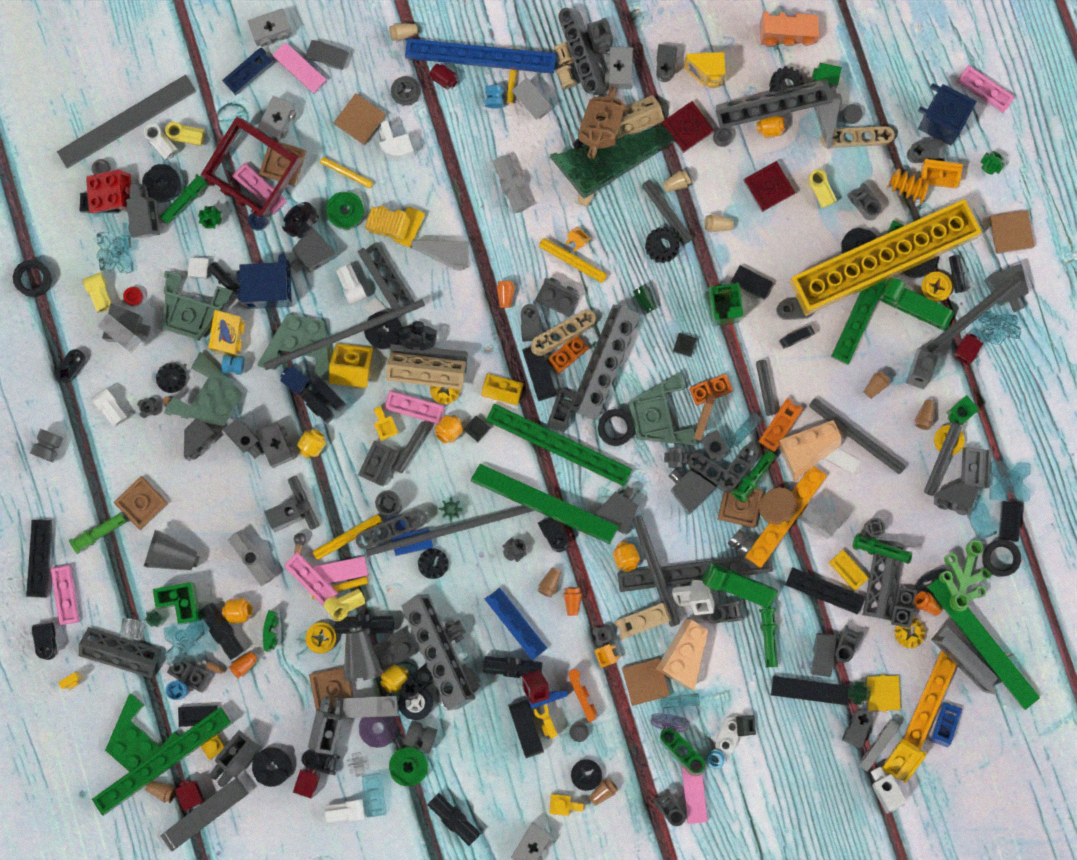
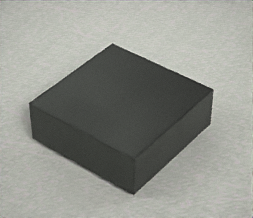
[673,333,697,357]
[463,416,491,442]
[736,715,756,736]

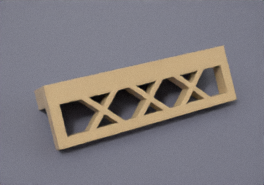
[597,95,664,141]
[386,352,466,390]

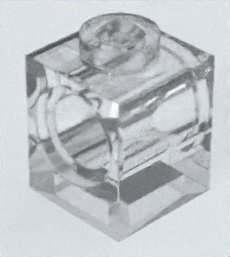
[119,618,146,641]

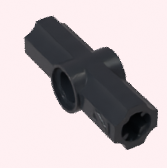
[199,603,245,660]
[334,615,394,635]
[483,656,543,678]
[427,793,481,846]

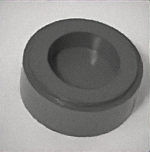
[843,104,862,124]

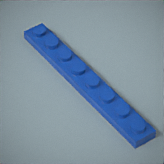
[405,39,556,74]

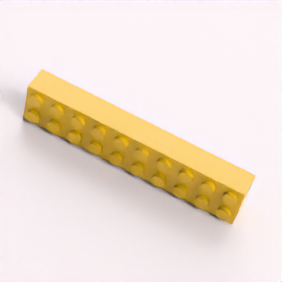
[789,199,982,316]

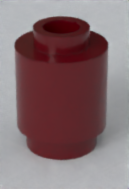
[429,63,458,90]

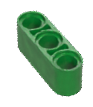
[660,727,705,777]

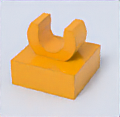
[566,226,591,251]
[594,644,620,668]

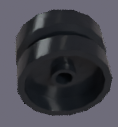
[298,375,347,424]

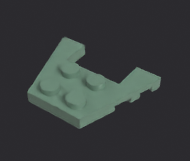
[163,270,235,341]
[257,314,330,381]
[164,352,242,426]
[628,372,697,446]

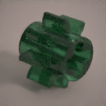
[439,497,463,522]
[848,681,871,705]

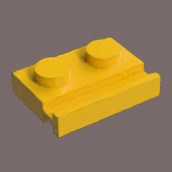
[881,738,927,784]

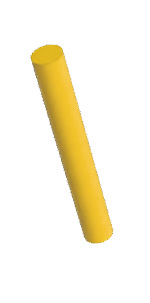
[506,48,520,104]
[320,157,373,189]
[311,576,369,599]

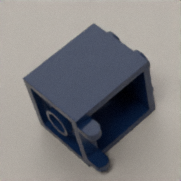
[918,83,977,146]
[236,254,292,309]

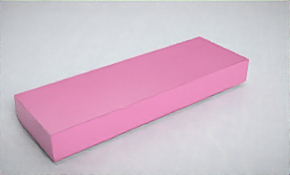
[272,42,327,94]
[957,65,1015,113]
[232,163,287,215]
[384,390,445,424]
[284,552,338,606]
[313,556,369,584]
[50,565,80,625]
[681,763,708,824]

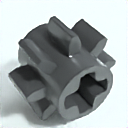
[664,448,687,468]
[502,537,527,562]
[445,619,466,643]

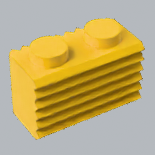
[365,205,411,241]

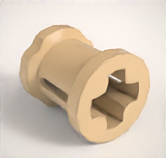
[554,42,574,67]
[555,65,577,90]

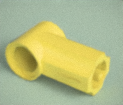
[165,122,205,146]
[807,169,837,208]
[82,272,111,313]
[323,589,365,621]

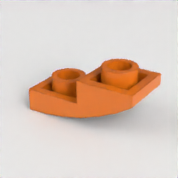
[546,336,589,375]
[689,374,734,406]

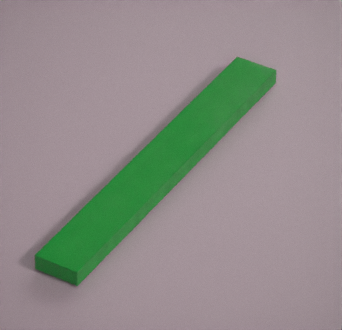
[831,220,905,365]
[486,404,632,487]
[471,464,619,545]
[926,577,1040,710]
[92,707,233,816]

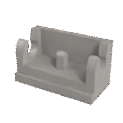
[512,77,554,120]

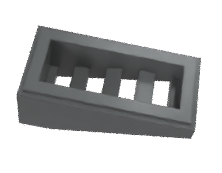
[547,388,576,432]

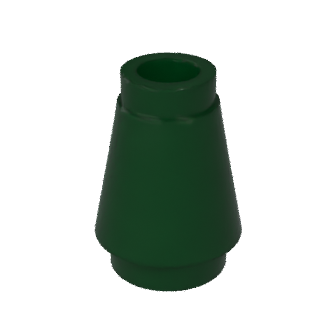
[633,284,657,313]

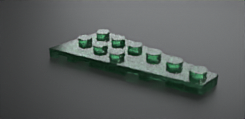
[550,125,675,199]

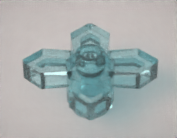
[97,232,134,274]
[978,311,1021,345]
[989,461,1031,502]
[164,621,207,666]

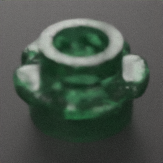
[145,609,163,627]

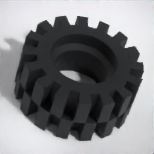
[769,66,804,92]
[645,227,680,263]

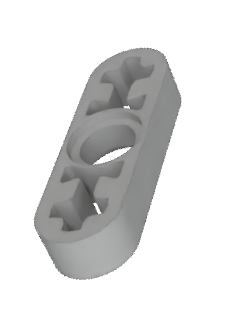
[858,720,899,771]

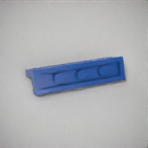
[484,588,548,661]

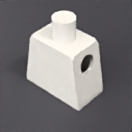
[871,767,907,814]

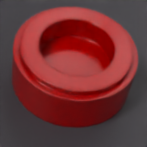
[123,287,143,307]

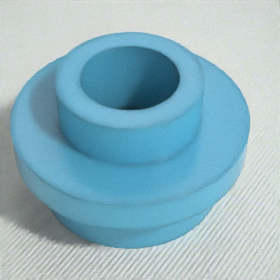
[706,749,726,769]

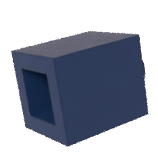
[280,365,311,394]

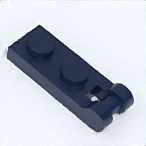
[222,47,275,96]

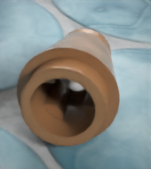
[863,370,891,399]
[914,400,935,430]
[537,567,562,598]
[589,778,618,806]
[146,781,176,803]

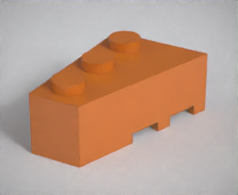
[760,11,819,47]

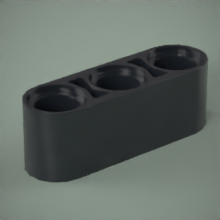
[522,344,557,402]
[508,699,544,759]

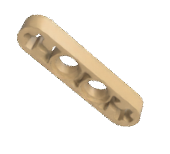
[820,126,895,148]
[531,310,596,356]

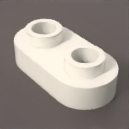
[715,717,739,755]

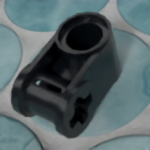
[538,517,568,553]
[32,622,57,660]
[301,749,341,775]

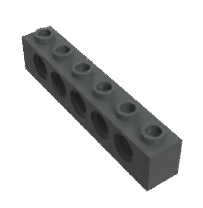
[716,79,832,129]
[570,304,640,420]
[401,594,476,711]

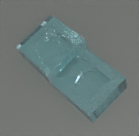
[967,495,997,541]
[362,773,387,818]

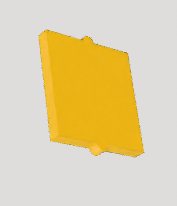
[866,674,901,712]

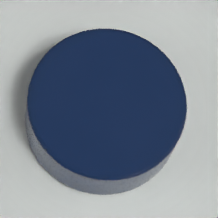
[248,213,268,231]

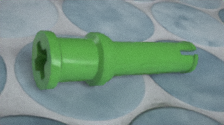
[69,512,127,554]

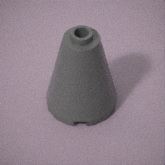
[143,530,200,570]
[343,625,382,682]

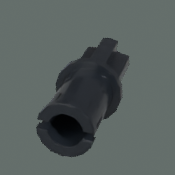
[949,255,967,294]
[208,262,240,295]

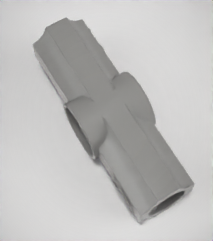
[493,155,529,213]
[227,530,275,587]

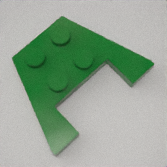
[105,693,179,772]

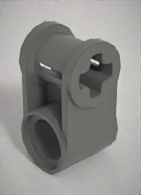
[656,44,677,82]
[906,140,945,163]
[847,183,881,220]
[521,304,541,342]
[706,601,745,624]
[834,625,863,663]
[842,709,872,749]
[652,788,685,826]

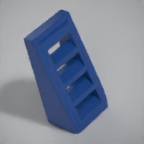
[528,691,568,709]
[930,702,962,747]

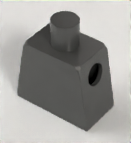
[289,226,337,273]
[984,264,1029,313]
[102,303,151,342]
[906,349,939,389]
[223,418,263,459]
[668,468,716,515]
[595,486,638,535]
[264,500,311,532]

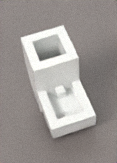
[379,121,415,160]
[672,580,714,615]

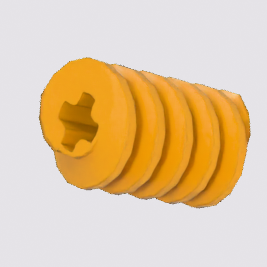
[886,168,929,205]

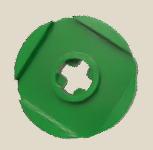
[326,191,365,230]
[389,747,428,786]

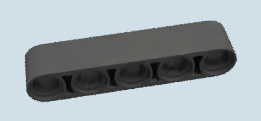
[558,8,606,96]
[160,777,249,852]

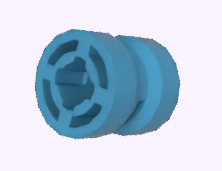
[485,85,504,109]
[222,354,244,375]
[166,681,188,700]

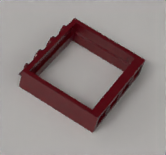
[201,116,303,217]

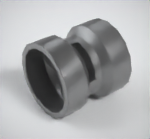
[863,518,885,538]
[727,529,754,556]

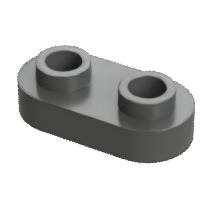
[776,299,814,320]

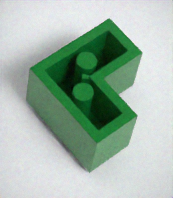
[153,582,201,625]

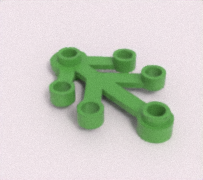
[939,540,991,612]

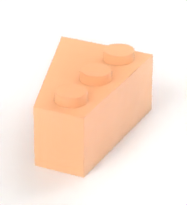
[780,420,841,482]
[656,619,708,691]

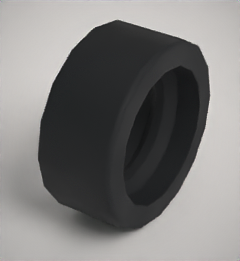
[12,259,52,297]
[597,409,634,446]
[982,540,1022,577]

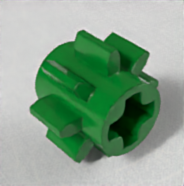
[980,151,1005,175]
[198,206,222,229]

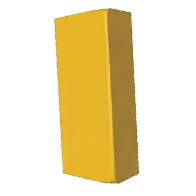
[481,373,524,405]

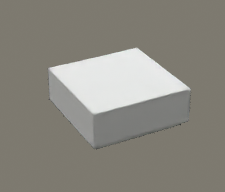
[188,257,209,279]

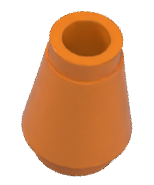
[496,281,515,308]
[563,587,582,616]
[914,591,942,616]
[228,651,258,679]

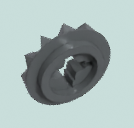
[391,76,421,106]

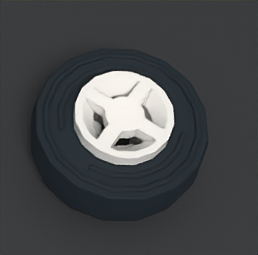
[398,685,433,721]

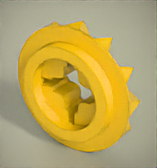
[921,272,952,302]
[430,386,460,405]
[933,425,965,456]
[894,618,926,648]
[305,622,336,654]

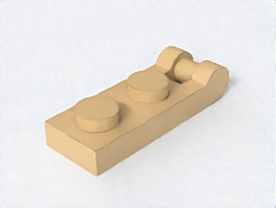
[614,602,672,640]

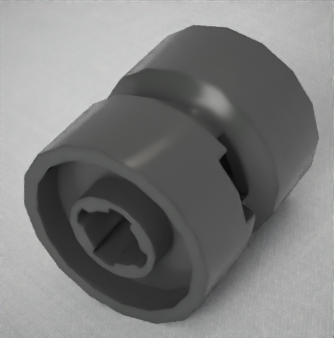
[30,429,64,463]
[375,490,402,517]
[403,720,438,753]

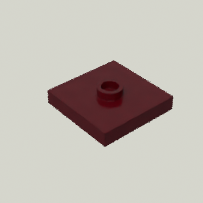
[661,101,714,153]
[743,161,795,212]

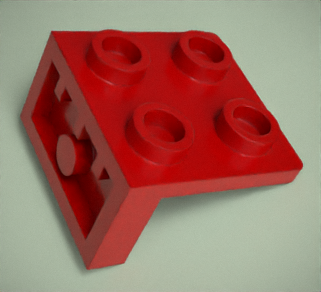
[86,169,132,214]

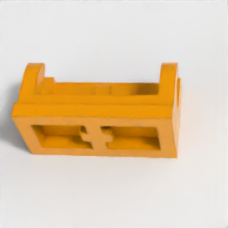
[920,159,963,189]

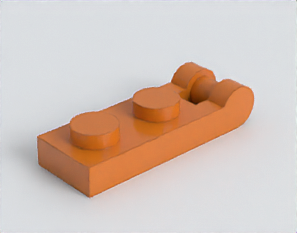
[758,398,803,452]
[568,669,598,722]

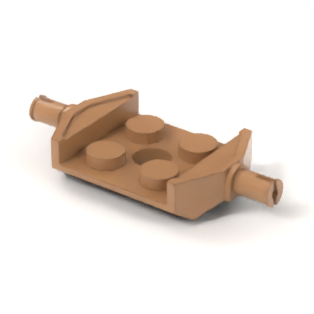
[578,87,626,159]

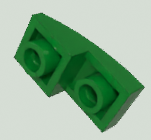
[263,610,279,652]

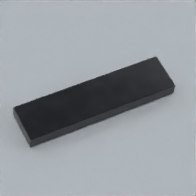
[26,520,52,598]
[785,567,865,615]
[770,676,851,706]

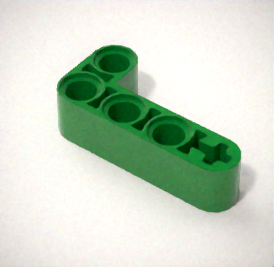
[879,278,955,331]
[702,562,778,609]

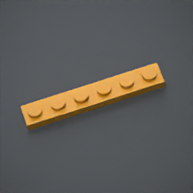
[745,466,827,568]
[902,650,957,750]

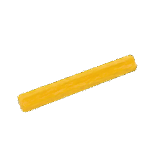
[539,238,607,283]
[313,514,383,560]

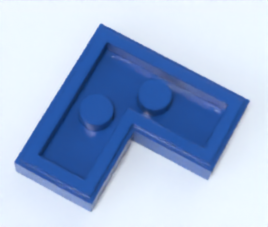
[387,515,433,556]

